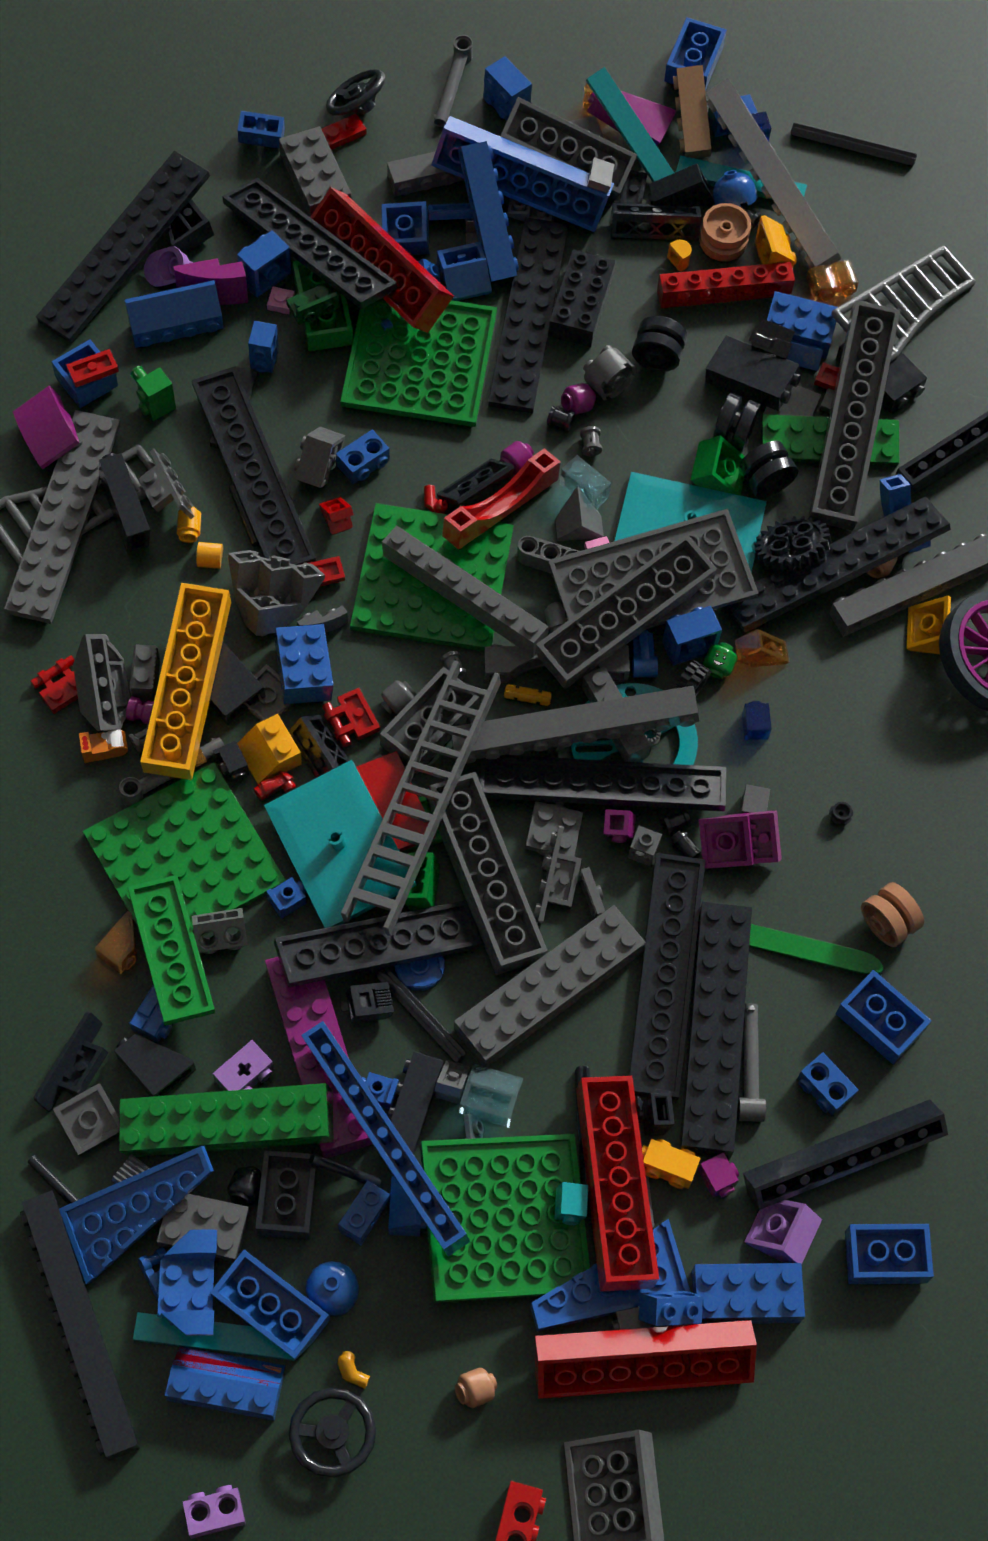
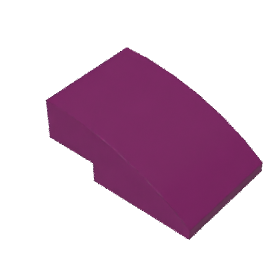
[173,258,248,305]
[13,386,80,469]
[699,810,782,868]

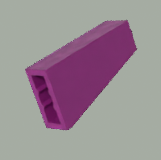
[587,91,676,146]

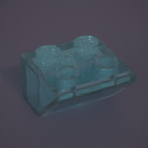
[459,1064,524,1128]

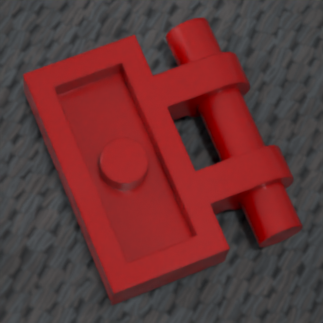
[30,655,78,714]
[322,688,380,747]

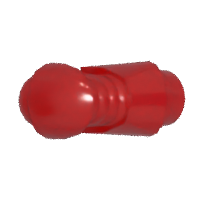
[253,771,296,801]

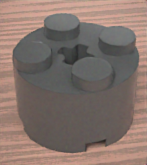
[583,345,636,400]

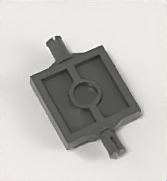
[525,801,583,871]

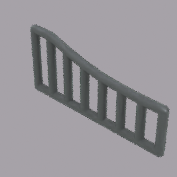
[831,246,976,362]
[0,445,156,566]

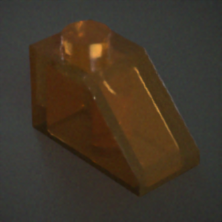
[735,629,790,667]
[95,911,137,974]

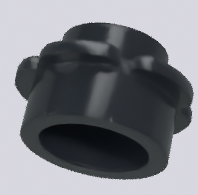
[829,802,853,825]

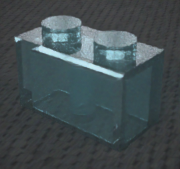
[560,455,611,509]

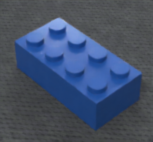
[691,1263,805,1324]

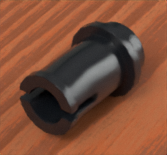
[671,830,701,858]

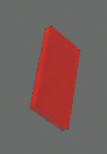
[356,751,436,852]

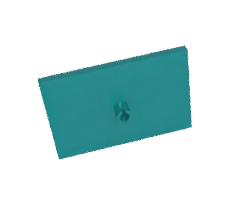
[615,472,767,572]
[264,760,417,928]

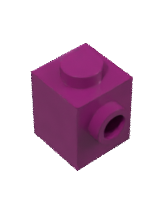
[604,810,636,843]
[698,1153,739,1198]

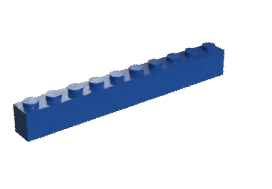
[301,1021,471,1257]

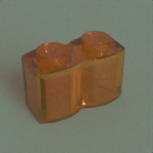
[806,260,859,301]

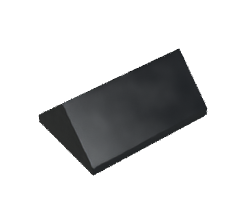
[436,458,514,513]

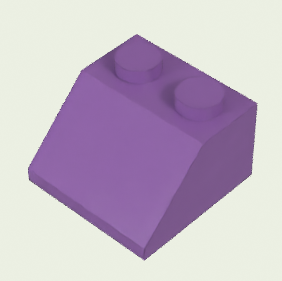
[745,1200,822,1265]

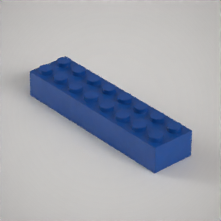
[431,116,614,232]

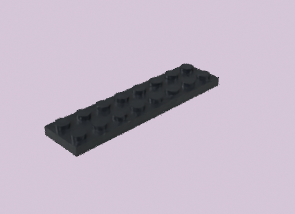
[274,900,482,988]

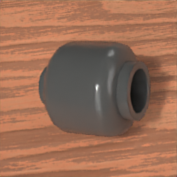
[381,680,417,715]

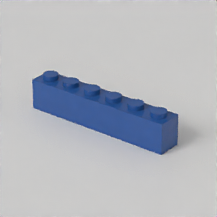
[457,141,519,282]

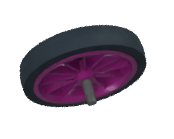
[939,591,988,711]

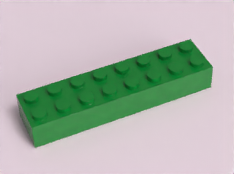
[119,1083,334,1157]

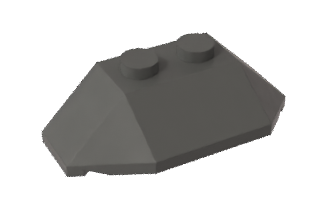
[73,634,130,731]

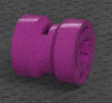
[126,696,154,724]

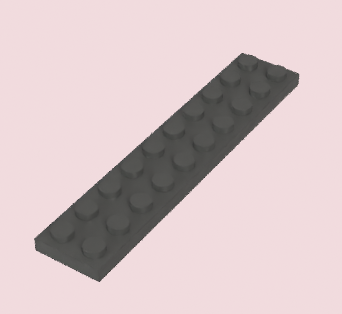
[4,410,121,624]

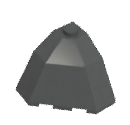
[228,550,325,636]

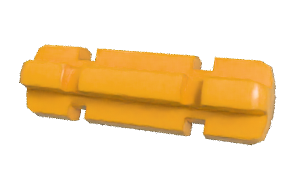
[504,684,552,706]

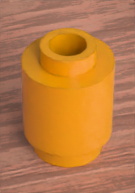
[177,507,201,543]

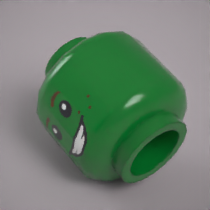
[702,642,738,680]

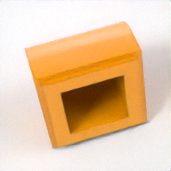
[667,240,692,272]
[196,542,223,569]

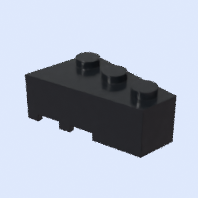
[167,199,214,254]

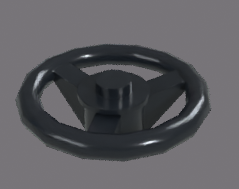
[326,69,386,116]
[288,1387,377,1478]

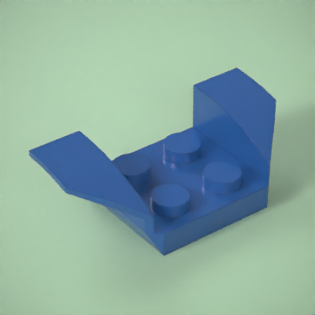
[157,1229,217,1336]

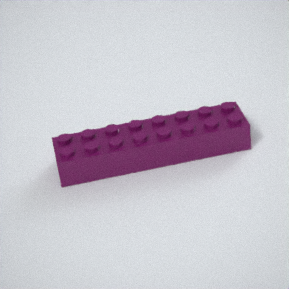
[265,957,373,1158]

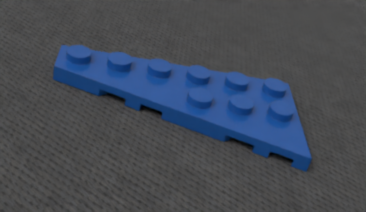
[59,1146,214,1284]
[530,1219,690,1332]

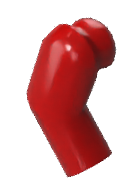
[424,485,448,514]

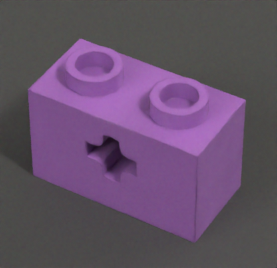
[213,1040,274,1091]

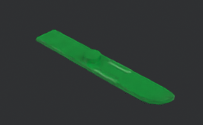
[749,924,883,974]

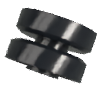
[632,316,688,372]
[713,393,761,452]
[738,441,799,498]

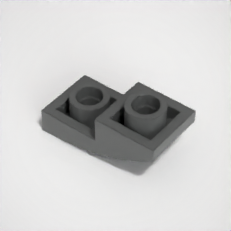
[507,198,554,222]
[297,605,348,633]

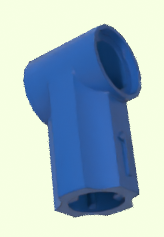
[632,630,658,678]

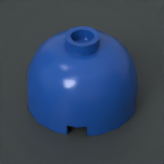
[713,170,758,207]
[306,1261,359,1317]

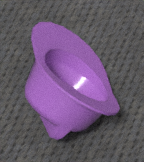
[144,246,193,287]

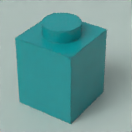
[554,1182,588,1225]

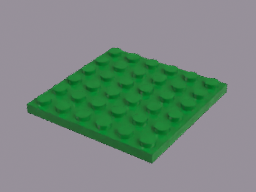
[340,298,497,427]
[350,503,514,651]
[83,762,286,933]
[420,1134,590,1303]

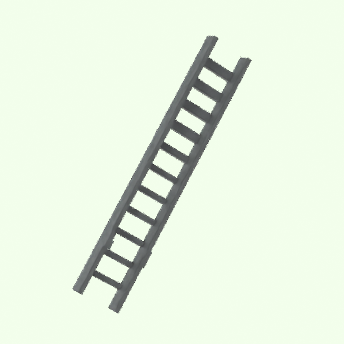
[341,661,501,936]

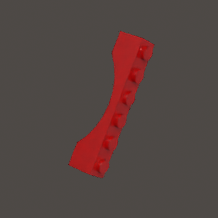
[442,448,561,550]

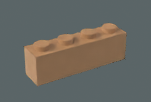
[673,65,711,158]

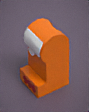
[79,730,128,763]

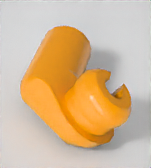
[337,1351,370,1389]

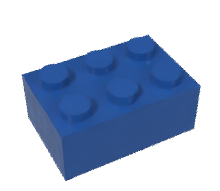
[664,17,727,91]
[767,291,837,359]
[275,624,334,704]
[835,970,931,1065]
[845,1224,934,1284]

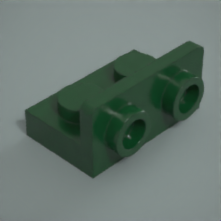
[286,283,339,325]

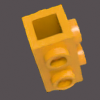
[642,1139,700,1189]

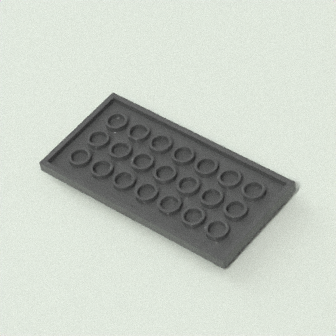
[548,509,759,629]

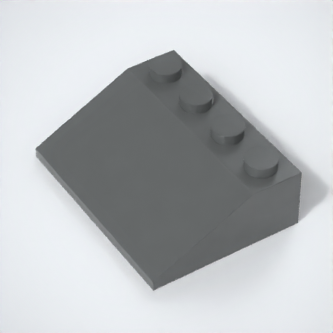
[564,1430,664,1541]

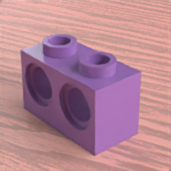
[183,1485,246,1539]

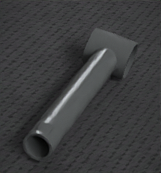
[434,35,473,127]
[119,737,224,807]
[737,1003,766,1122]

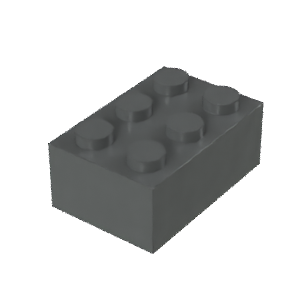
[157,1194,250,1265]

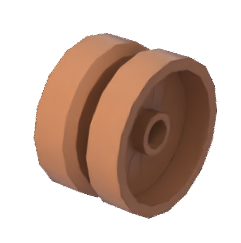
[700,203,751,261]
[861,882,925,947]

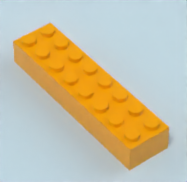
[140,583,231,780]

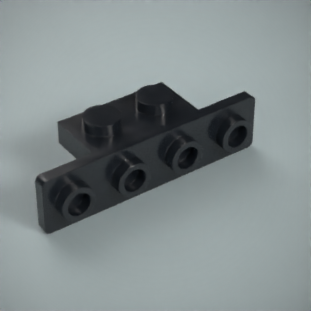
[33,1011,109,1111]

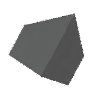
[555,485,604,541]

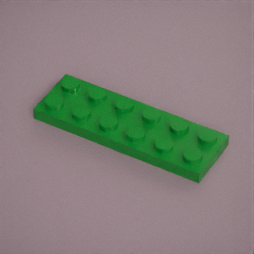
[762,414,900,466]
[128,875,215,1026]

